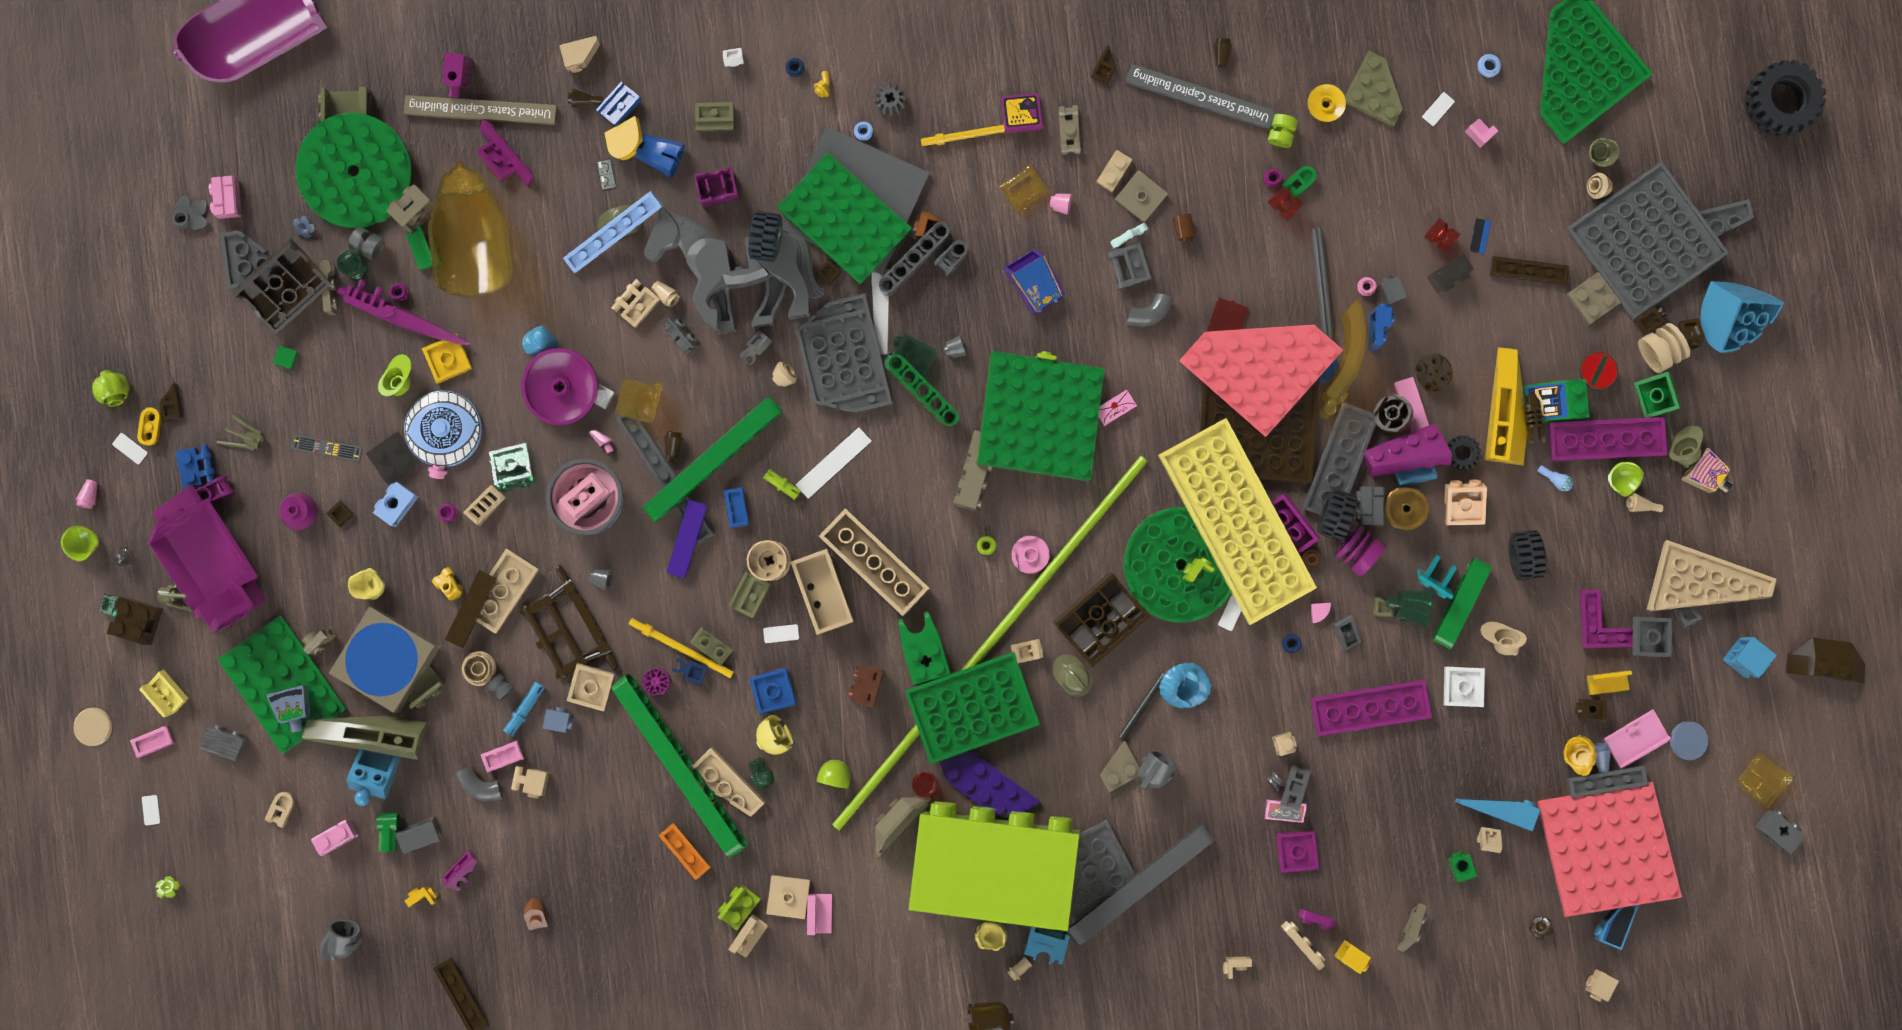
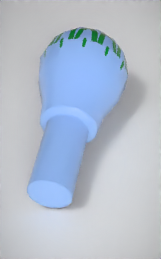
[1537,465,1573,492]

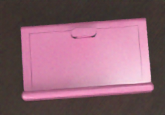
[1603,709,1671,769]

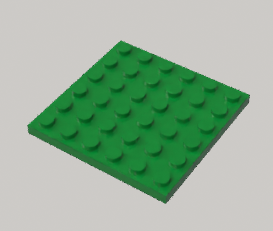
[976,351,1104,481]

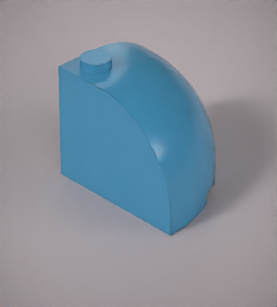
[1701,281,1784,353]

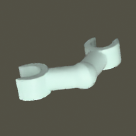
[1110,223,1149,248]

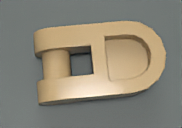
[265,792,295,828]

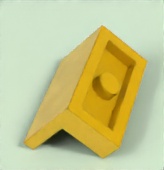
[1587,671,1632,695]

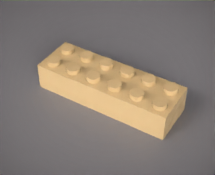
[819,508,930,617]

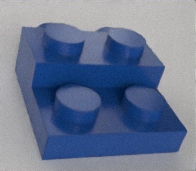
[1368,304,1395,351]

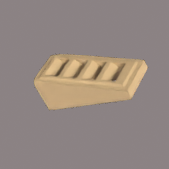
[463,485,506,526]

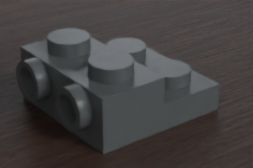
[1632,617,1673,657]

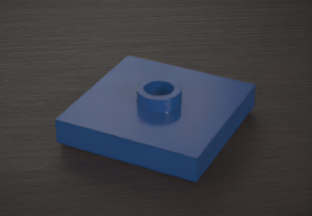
[749,667,797,715]

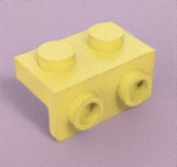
[140,670,189,718]

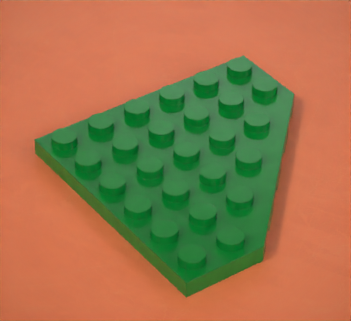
[1539,0,1653,145]

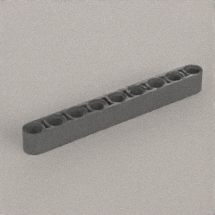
[1068,824,1215,945]

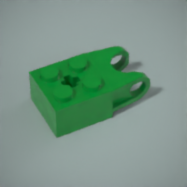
[898,611,950,685]

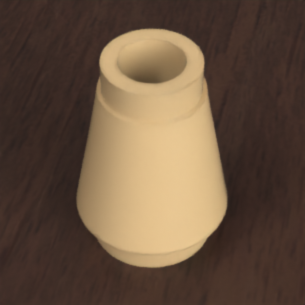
[651,281,680,307]

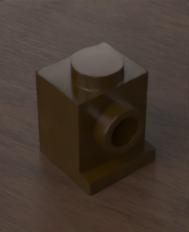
[1575,699,1607,720]

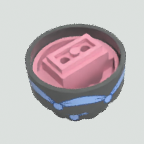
[546,459,625,535]

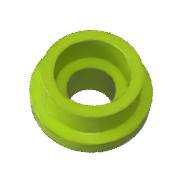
[977,536,996,555]

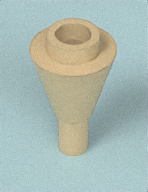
[1626,493,1663,512]

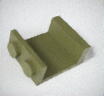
[318,87,371,123]
[408,665,446,709]

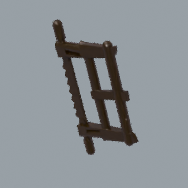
[519,566,618,679]

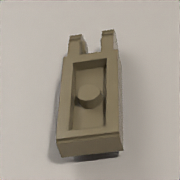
[319,259,338,315]

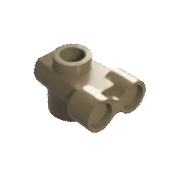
[302,629,336,655]

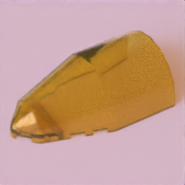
[428,161,513,297]

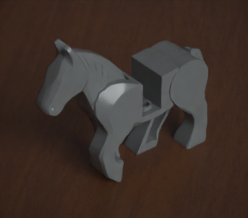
[644,207,825,335]

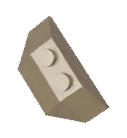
[875,796,932,857]

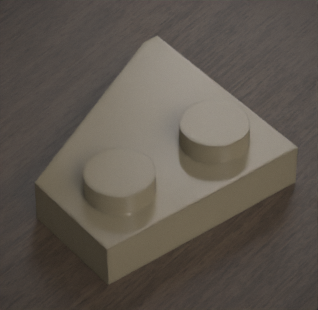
[1100,741,1140,792]
[1397,903,1427,952]

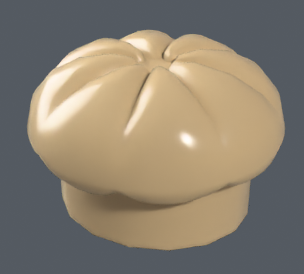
[462,651,496,686]

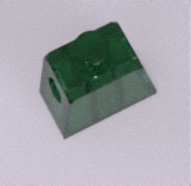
[1386,590,1434,627]

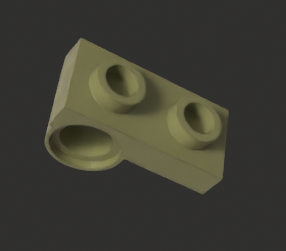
[690,627,733,665]

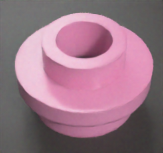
[1357,277,1377,296]
[428,464,448,479]

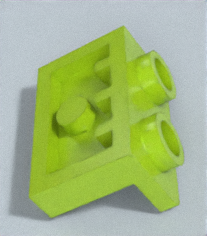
[717,885,761,930]

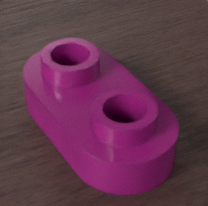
[1298,908,1337,931]

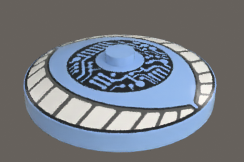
[404,391,482,467]

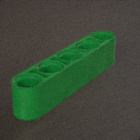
[885,354,959,426]
[1432,557,1492,649]

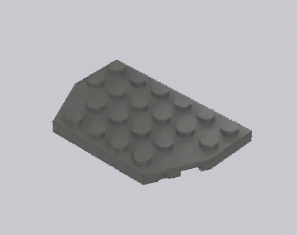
[796,293,892,414]

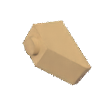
[560,36,600,73]

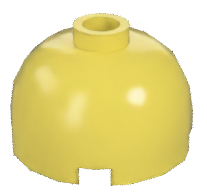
[756,715,793,755]

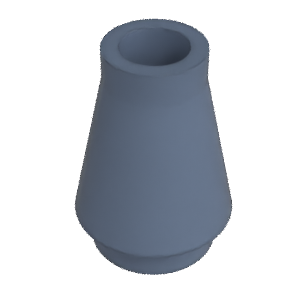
[1594,743,1611,773]

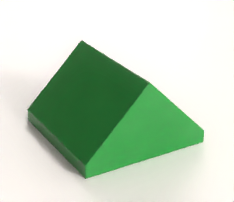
[1634,371,1681,418]

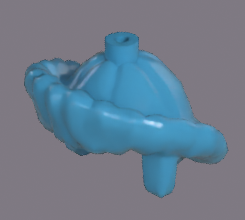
[1159,663,1212,709]

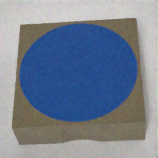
[329,606,440,713]

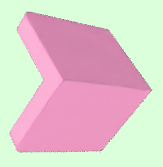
[1465,119,1498,148]

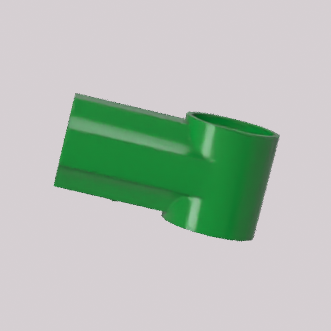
[377,813,400,852]

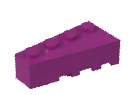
[1364,423,1452,477]

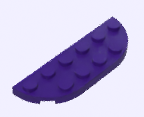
[939,750,1040,817]

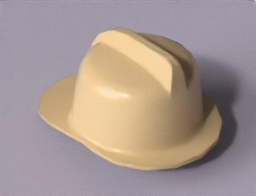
[1481,622,1527,656]

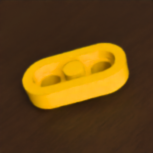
[137,407,162,446]

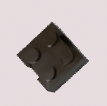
[106,596,163,645]

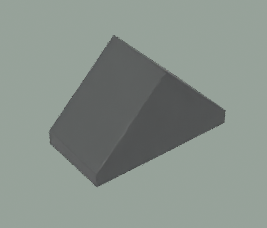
[1330,615,1361,651]

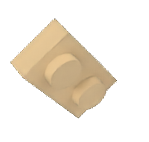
[1096,150,1133,192]

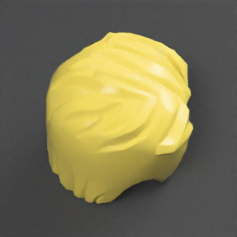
[348,568,385,600]
[975,921,1007,951]

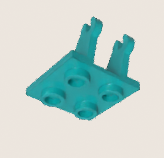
[1417,555,1457,599]

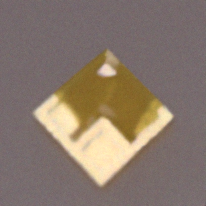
[1736,753,1795,808]

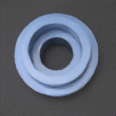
[854,122,873,141]

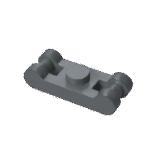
[1279,764,1311,815]

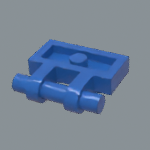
[175,445,216,489]

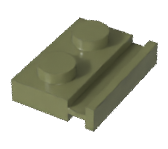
[695,102,734,132]
[728,572,771,619]

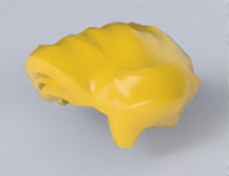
[1563,735,1597,776]

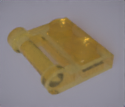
[998,164,1049,214]

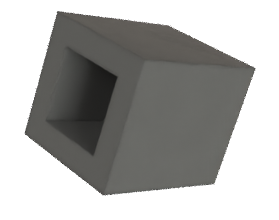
[1377,275,1407,305]

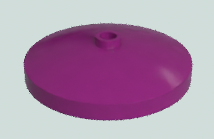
[521,348,599,425]

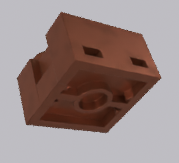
[848,664,884,707]

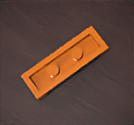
[658,823,711,880]

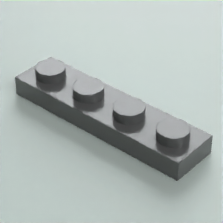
[1567,765,1648,798]

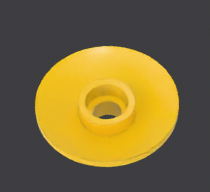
[1308,84,1346,122]

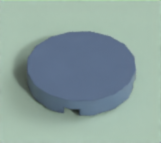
[1670,721,1708,760]

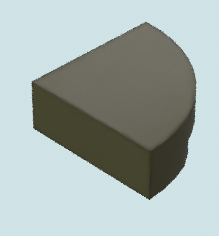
[1373,597,1393,617]

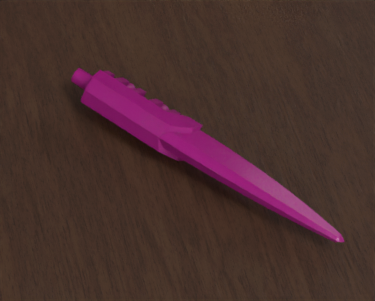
[337,279,470,345]

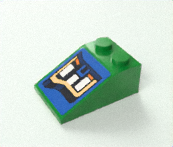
[1523,379,1589,422]

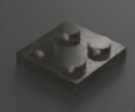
[366,432,421,485]

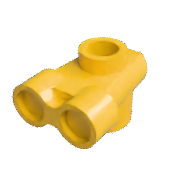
[432,567,463,601]

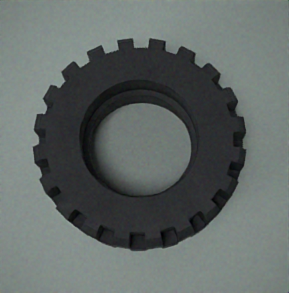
[1745,60,1826,137]

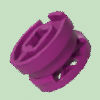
[642,668,671,695]

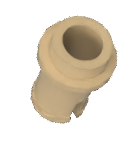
[1007,957,1032,981]

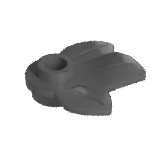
[172,195,208,230]

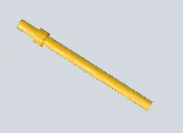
[921,125,1005,146]
[628,618,734,678]

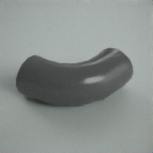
[1126,293,1174,327]
[455,767,503,802]

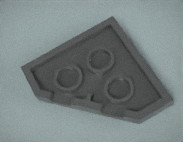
[220,230,272,290]

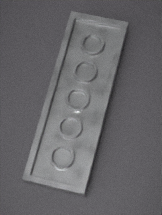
[1302,402,1376,516]

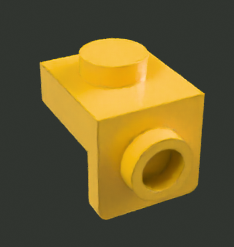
[405,885,439,907]

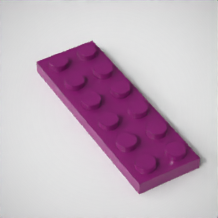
[1548,417,1667,461]
[1310,680,1432,736]

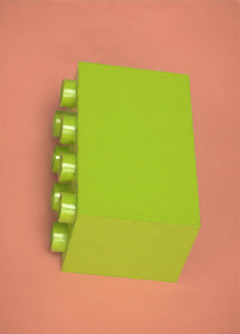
[909,801,1080,931]

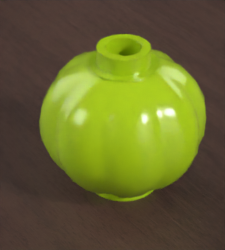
[92,370,130,407]

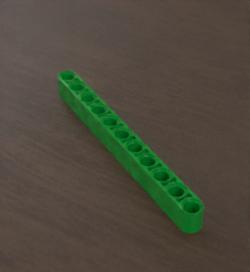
[611,674,747,858]

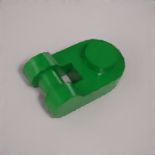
[1282,166,1316,200]

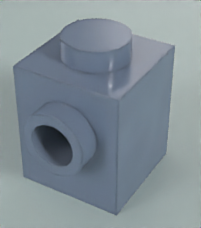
[543,707,574,733]

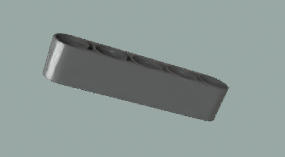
[879,222,950,296]

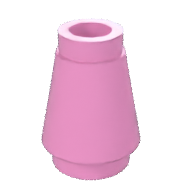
[76,480,98,509]

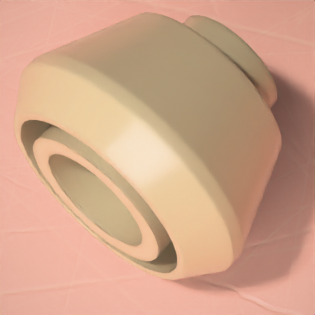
[1587,173,1612,199]
[772,362,797,387]

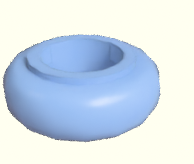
[1477,54,1501,77]

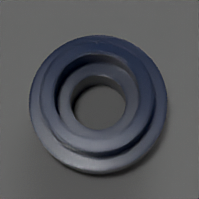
[786,58,805,77]
[1282,634,1301,653]

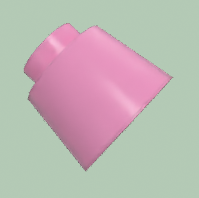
[1050,194,1072,215]

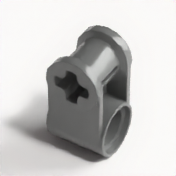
[934,240,968,277]

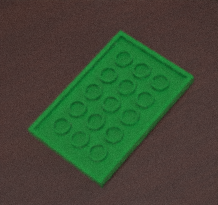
[776,152,912,285]
[217,615,348,754]
[904,652,1040,764]

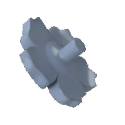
[293,215,316,238]

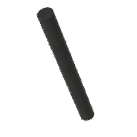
[1119,672,1164,740]

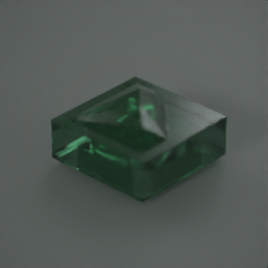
[99,593,118,617]

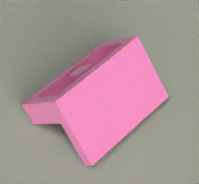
[807,894,832,935]

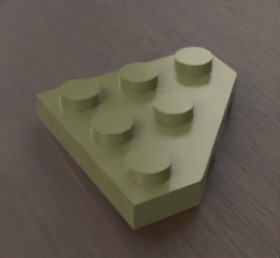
[1345,51,1403,127]

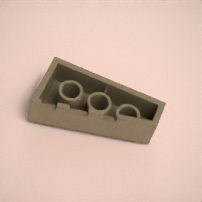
[953,430,992,511]

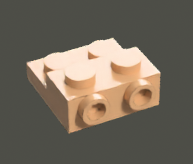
[1444,480,1487,525]

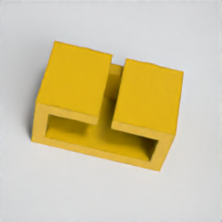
[1334,940,1371,974]

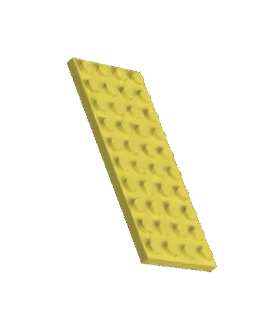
[1158,418,1317,625]

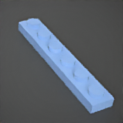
[563,191,663,274]

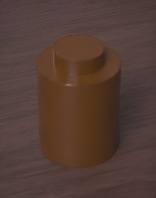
[1173,214,1196,244]

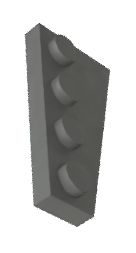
[1699,199,1754,237]

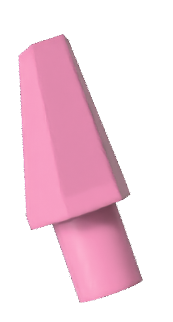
[589,430,614,454]

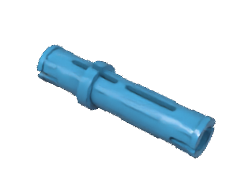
[503,681,545,737]

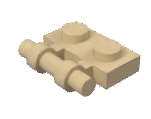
[611,279,660,328]

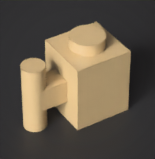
[511,766,550,799]

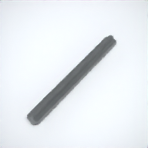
[1311,227,1334,339]

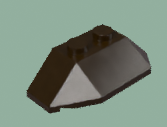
[1786,637,1865,683]

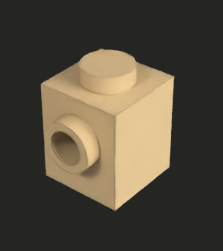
[1585,969,1619,1002]

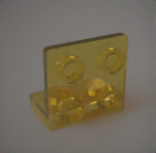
[615,378,663,424]

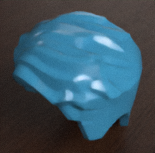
[522,325,558,356]

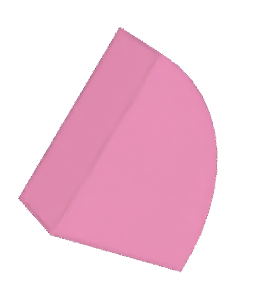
[1311,603,1331,623]

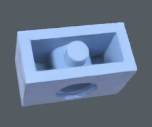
[373,482,419,527]

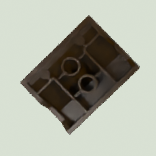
[233,238,332,335]
[1052,572,1151,667]

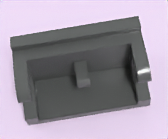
[395,817,441,854]

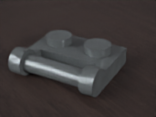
[1107,243,1151,290]

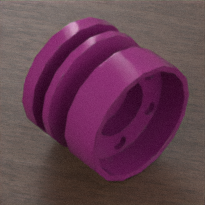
[1334,525,1386,577]

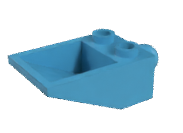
[346,749,401,806]

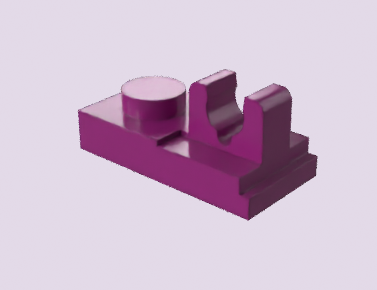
[442,850,477,891]

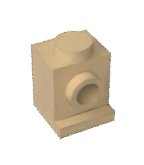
[1272,732,1297,756]

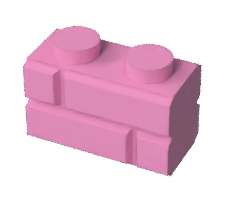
[209,176,242,219]
[311,818,360,856]

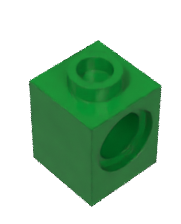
[1447,851,1477,882]

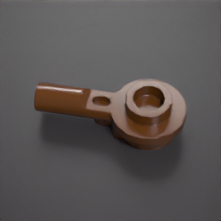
[1301,549,1321,568]

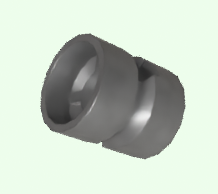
[348,226,385,261]

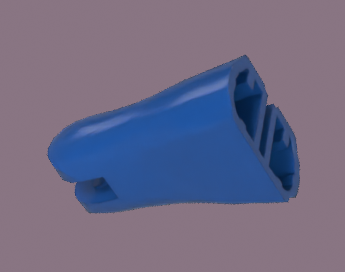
[633,133,685,178]

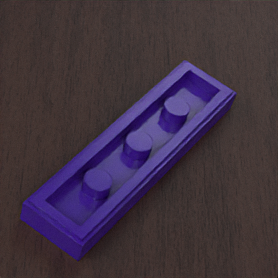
[666,499,708,578]

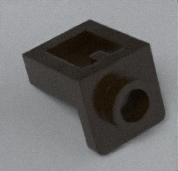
[1635,305,1668,335]
[1678,318,1705,350]

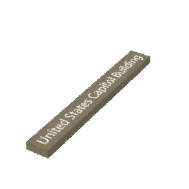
[404,95,557,125]

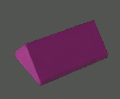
[1271,493,1320,553]

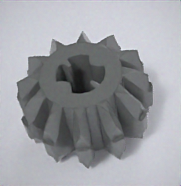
[874,83,906,117]

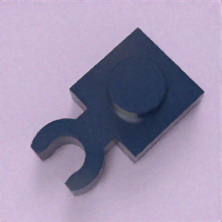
[672,658,708,685]

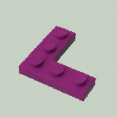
[1579,590,1633,648]

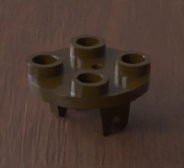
[1415,353,1453,392]

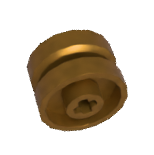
[1384,487,1429,530]

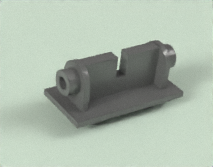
[664,316,701,354]

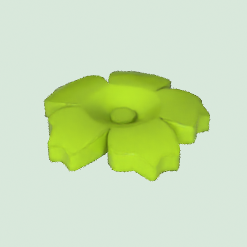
[155,876,180,899]

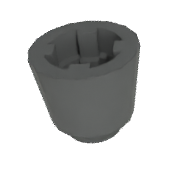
[944,335,967,359]
[589,569,613,591]

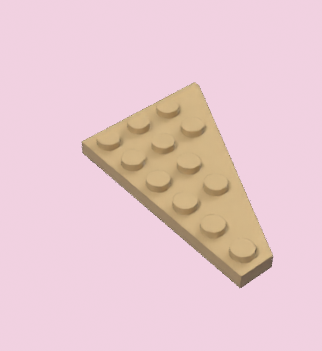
[1647,540,1776,611]

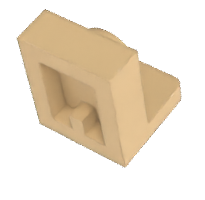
[1477,827,1502,853]
[1223,957,1252,979]

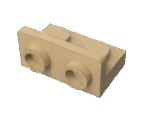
[728,914,768,957]

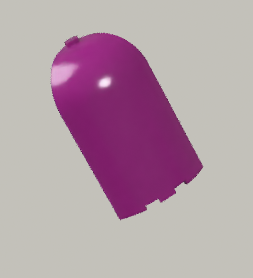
[173,0,328,82]

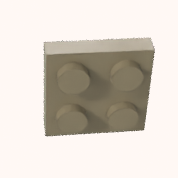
[1566,272,1621,325]

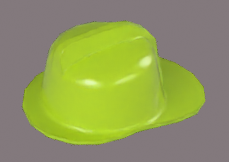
[378,354,411,397]

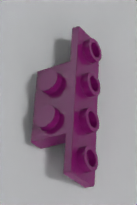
[476,119,533,186]

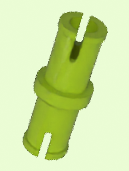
[763,469,801,500]

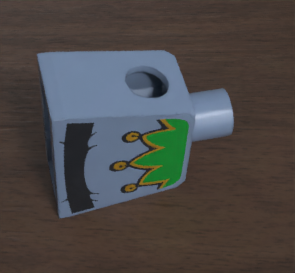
[267,685,311,733]

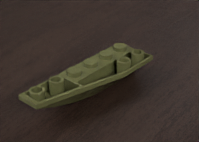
[302,715,427,760]

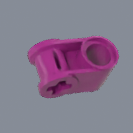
[196,475,236,505]

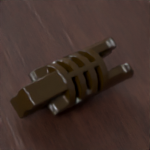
[1523,394,1546,444]

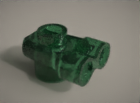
[748,757,774,790]

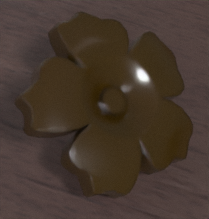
[1529,916,1553,940]

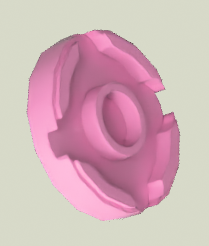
[1011,536,1050,574]

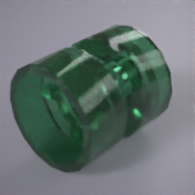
[337,251,368,280]

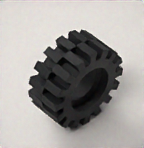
[1447,435,1482,471]

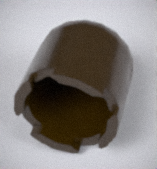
[967,1002,1014,1030]

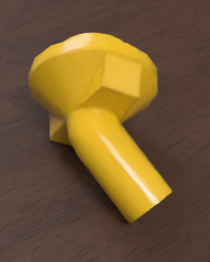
[813,71,830,98]

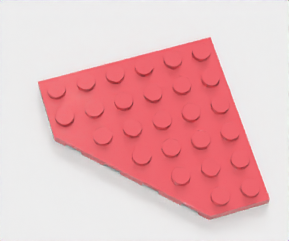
[1179,325,1343,437]

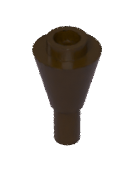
[568,88,603,108]

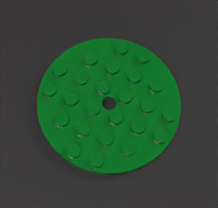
[296,113,412,228]
[1123,507,1231,623]

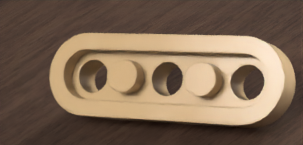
[1281,921,1325,971]

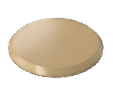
[74,708,112,746]

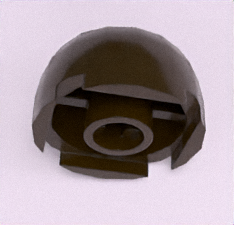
[1374,394,1414,434]

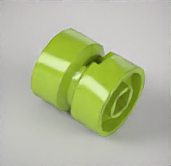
[1267,114,1298,148]

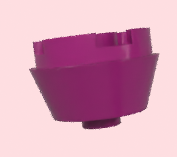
[279,492,317,530]

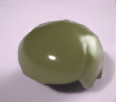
[1588,138,1620,167]

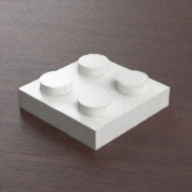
[1443,667,1485,707]

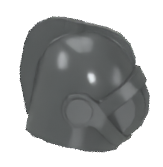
[1139,750,1176,790]
[319,919,363,960]

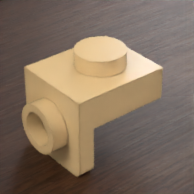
[1011,639,1043,663]

